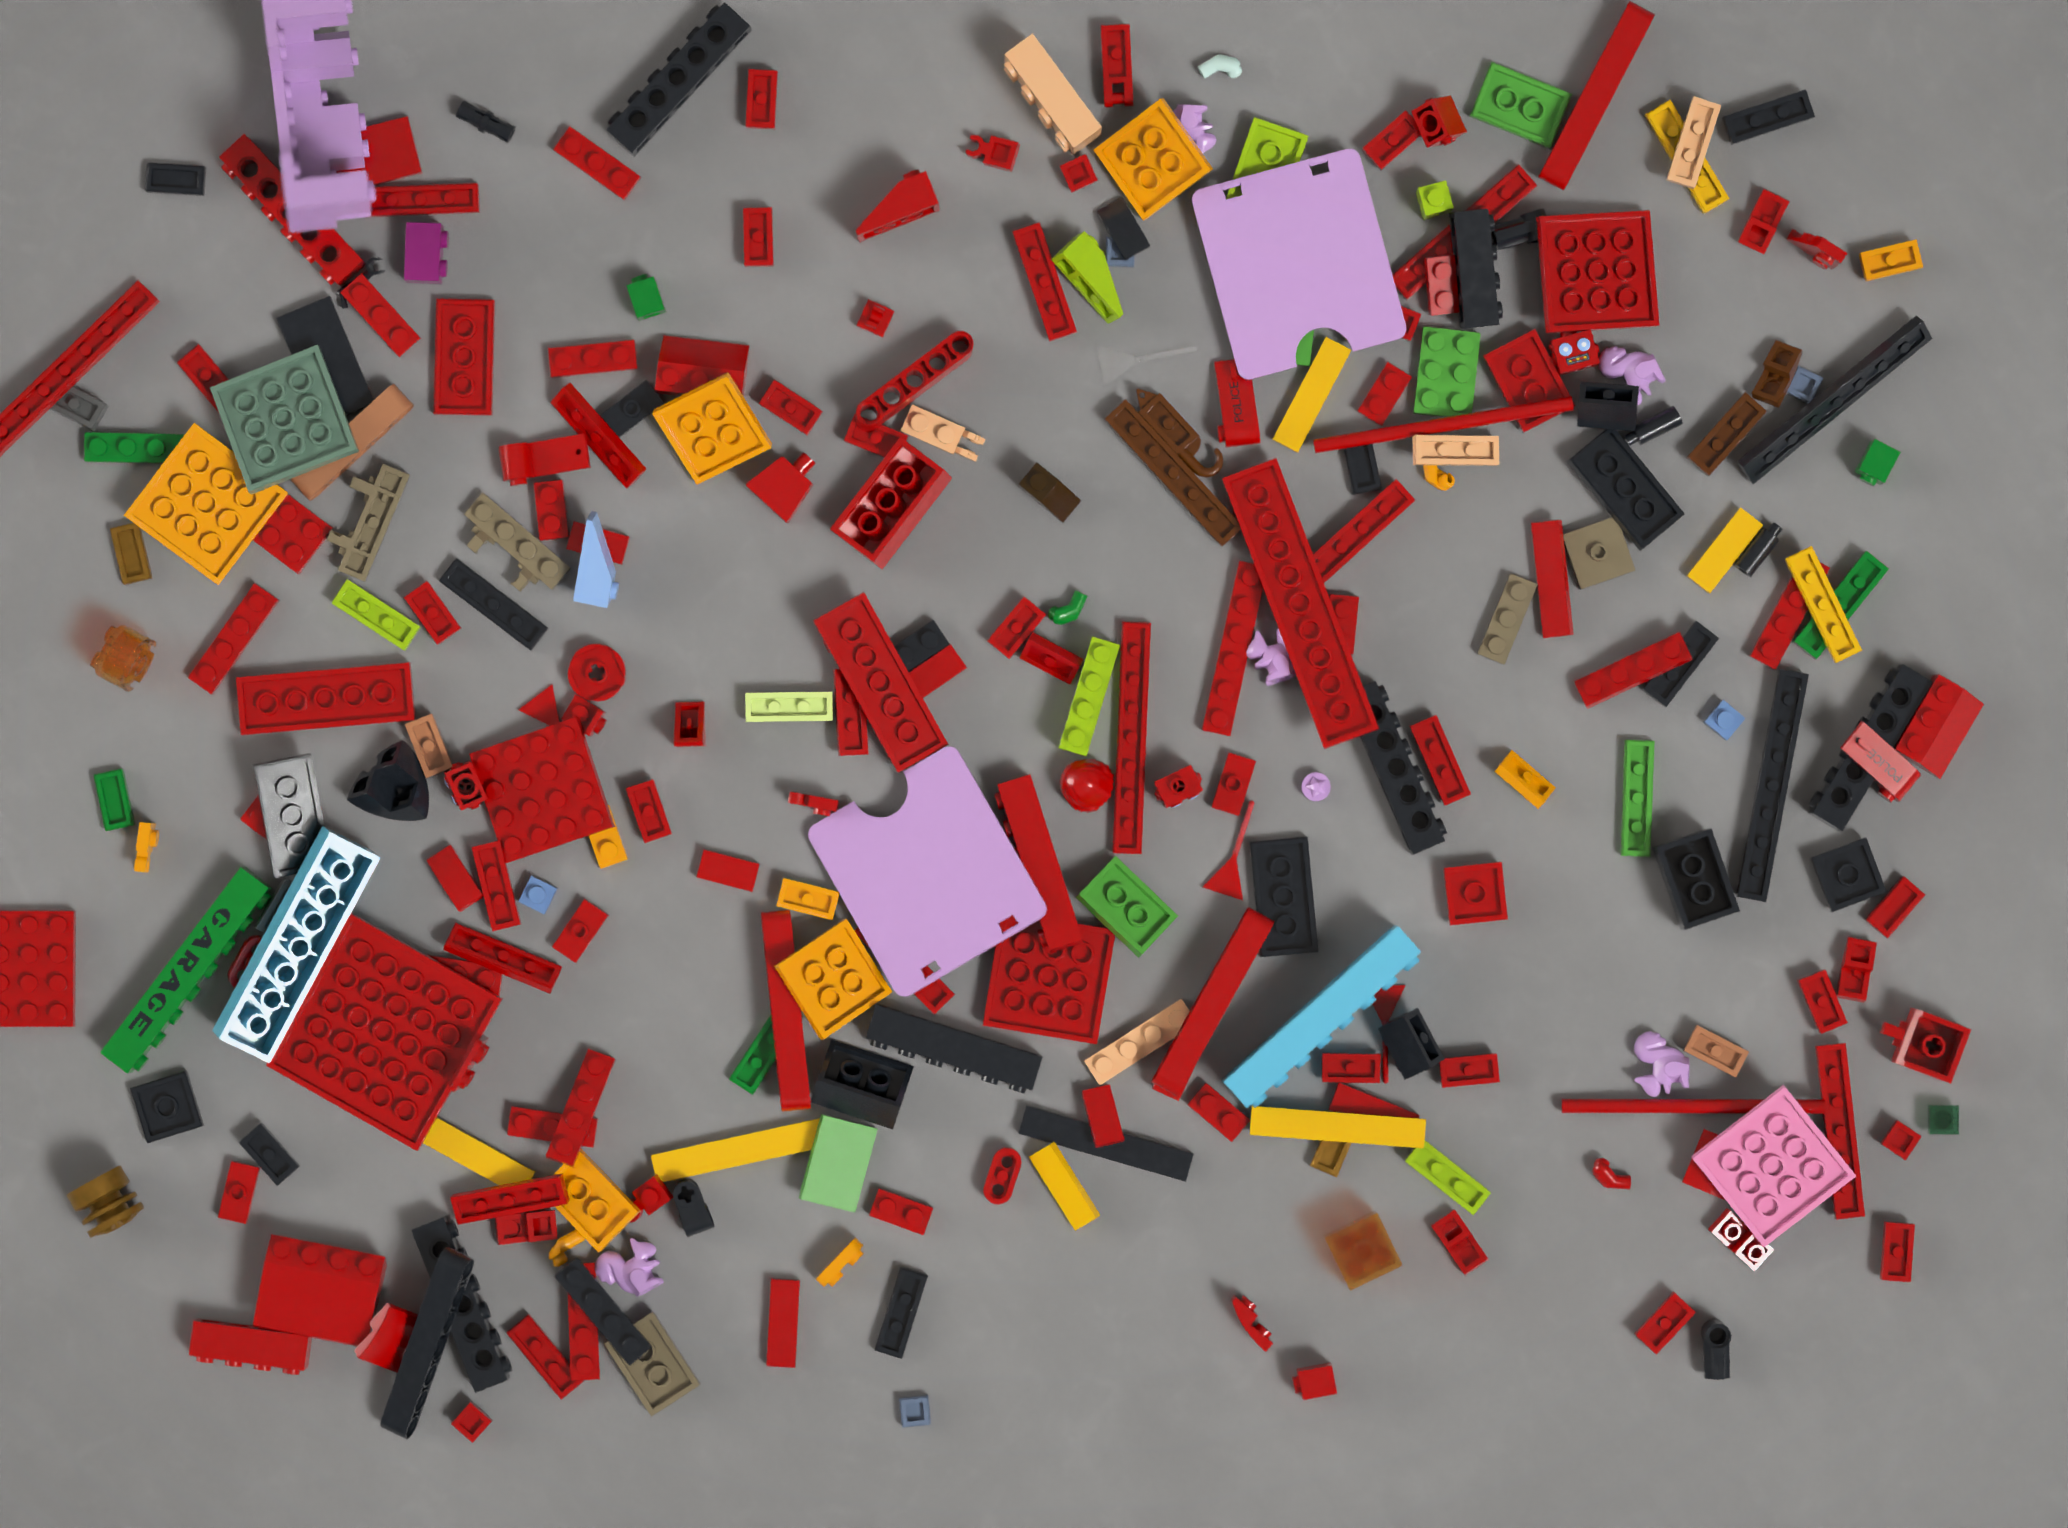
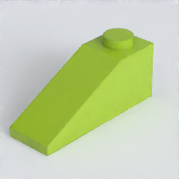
[1051,231,1123,324]

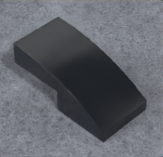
[1097,198,1150,261]

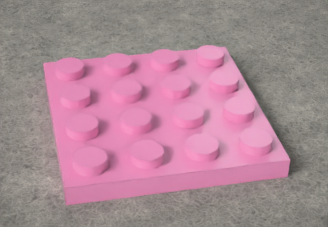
[1691,1085,1856,1247]

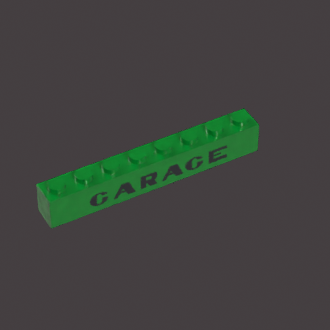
[100,867,273,1074]

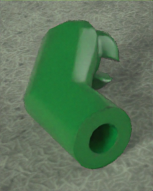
[1048,591,1088,625]

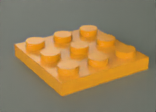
[1094,98,1213,221]
[652,372,772,485]
[774,919,892,1040]

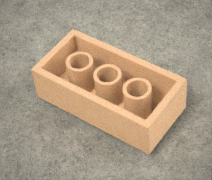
[1003,33,1102,156]

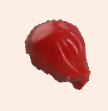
[1059,759,1114,813]

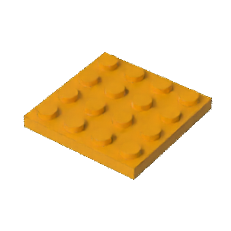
[124,422,288,585]

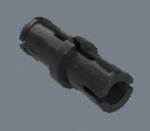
[456,101,516,143]

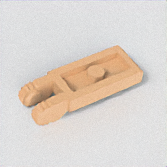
[901,404,985,462]

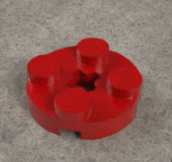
[567,644,626,702]

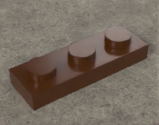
[1686,392,1767,477]

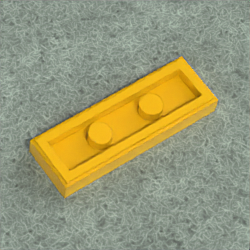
[1686,507,1763,594]
[1029,1142,1100,1230]

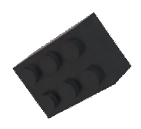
[1652,828,1740,930]

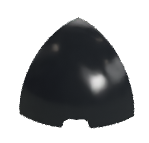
[347,740,429,821]

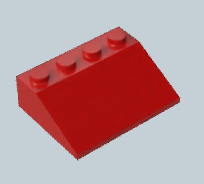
[253,1234,387,1347]

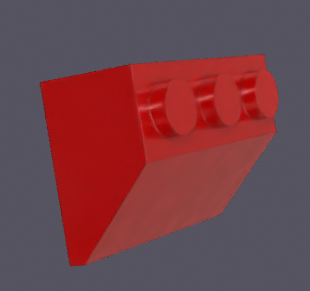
[655,335,750,397]
[1894,674,1984,779]

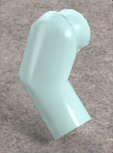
[1197,54,1242,79]

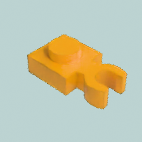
[134,822,159,873]

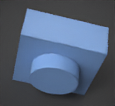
[1704,700,1746,741]
[518,876,558,914]

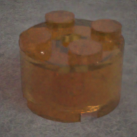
[90,624,156,692]

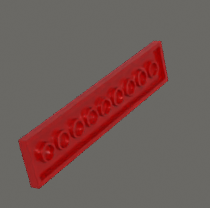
[1222,458,1379,750]

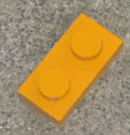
[1859,239,1923,282]
[1495,750,1556,809]
[589,805,628,869]
[776,878,840,920]

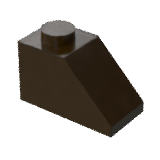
[1018,462,1081,523]

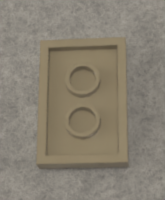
[604,1311,701,1417]

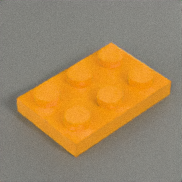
[553,1149,641,1252]

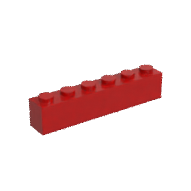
[994,774,1084,953]

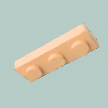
[1666,96,1721,189]
[1412,435,1499,466]

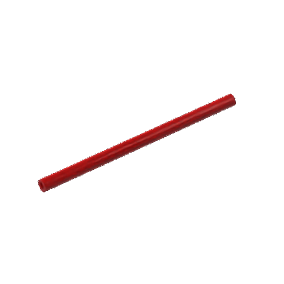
[1313,396,1574,454]
[1561,1099,1826,1114]

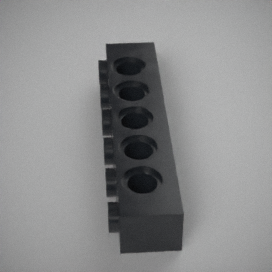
[606,2,752,157]
[1808,664,1933,831]
[1360,681,1447,855]
[411,1215,513,1393]

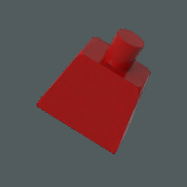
[746,452,816,524]

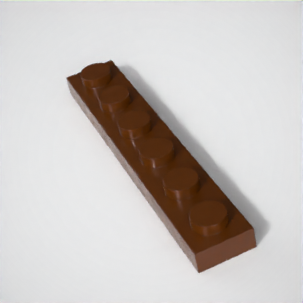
[1104,399,1241,547]

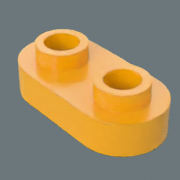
[815,1237,864,1287]

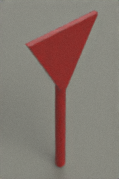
[518,684,559,726]
[1202,800,1255,900]
[1372,985,1406,1084]

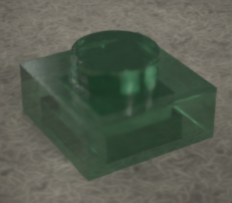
[1928,1105,1959,1135]

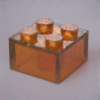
[1323,1211,1403,1291]

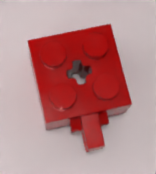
[1879,1008,1972,1084]

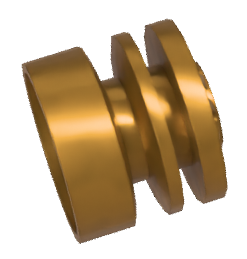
[66,1165,144,1238]

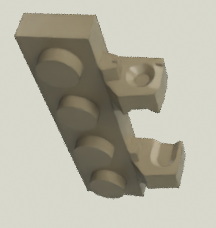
[327,464,410,582]
[464,493,571,592]

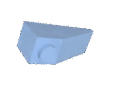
[573,511,619,608]

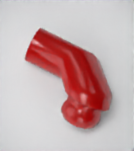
[1592,1158,1631,1190]

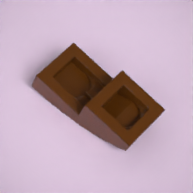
[1751,340,1803,408]

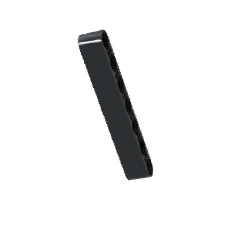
[380,1247,474,1439]

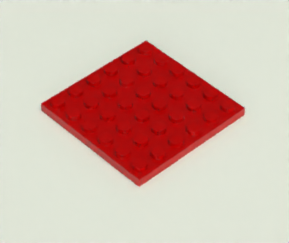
[266,913,503,1151]

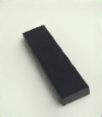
[439,558,549,651]

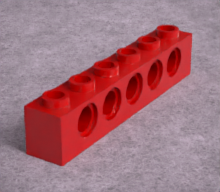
[219,134,366,287]

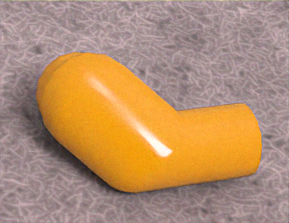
[1423,465,1455,491]
[549,1229,585,1267]

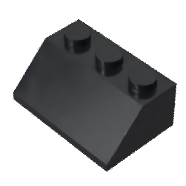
[810,1039,914,1130]

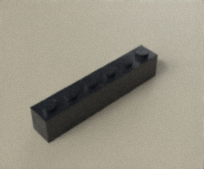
[866,1004,1043,1094]

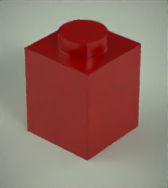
[1292,1362,1337,1400]

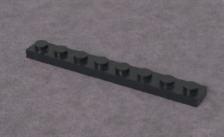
[1737,315,1932,484]
[1736,669,1809,902]

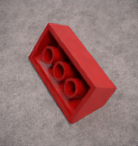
[830,437,952,570]

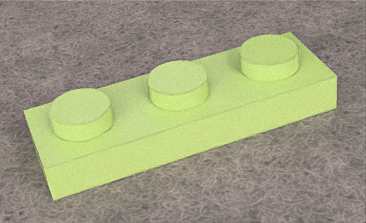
[745,692,833,722]

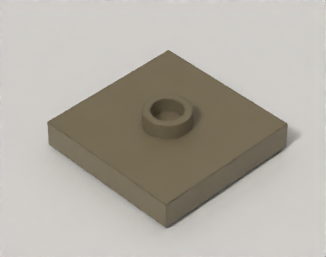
[1563,518,1636,590]

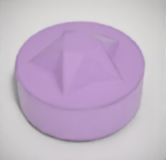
[1301,772,1331,801]

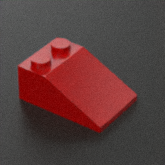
[855,169,940,243]

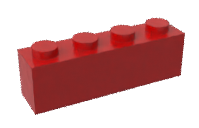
[188,1318,312,1375]

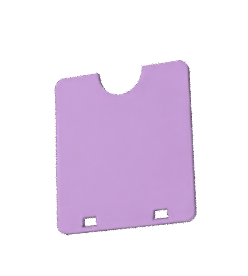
[1192,149,1406,380]
[808,746,1047,997]

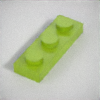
[332,579,421,651]
[1404,1141,1491,1216]

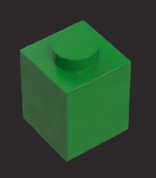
[626,274,667,321]
[1854,439,1901,486]

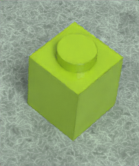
[1415,180,1454,220]

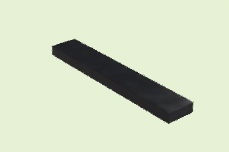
[1018,1105,1194,1182]

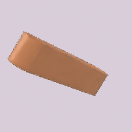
[290,384,414,501]

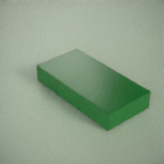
[93,769,135,831]

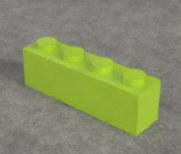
[1058,636,1120,757]

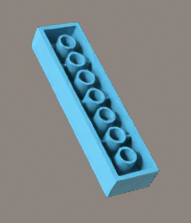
[212,826,380,1063]
[1221,925,1421,1108]

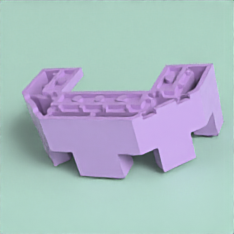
[262,0,376,233]

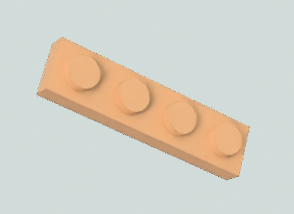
[1084,998,1189,1085]

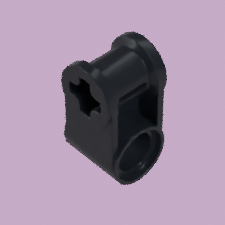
[673,1179,715,1237]

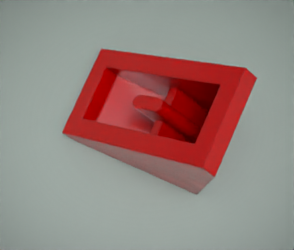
[674,701,706,747]

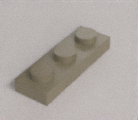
[1477,574,1538,665]

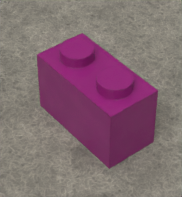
[404,222,449,284]

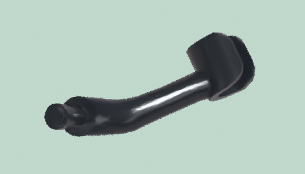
[336,257,385,309]

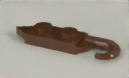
[1136,389,1224,478]

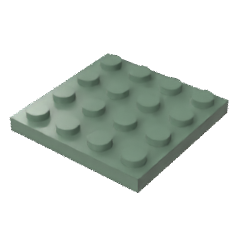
[210,345,359,495]

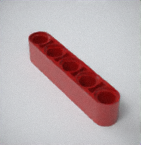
[855,331,974,431]

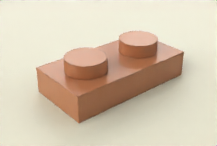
[405,713,453,778]
[1683,1025,1749,1078]

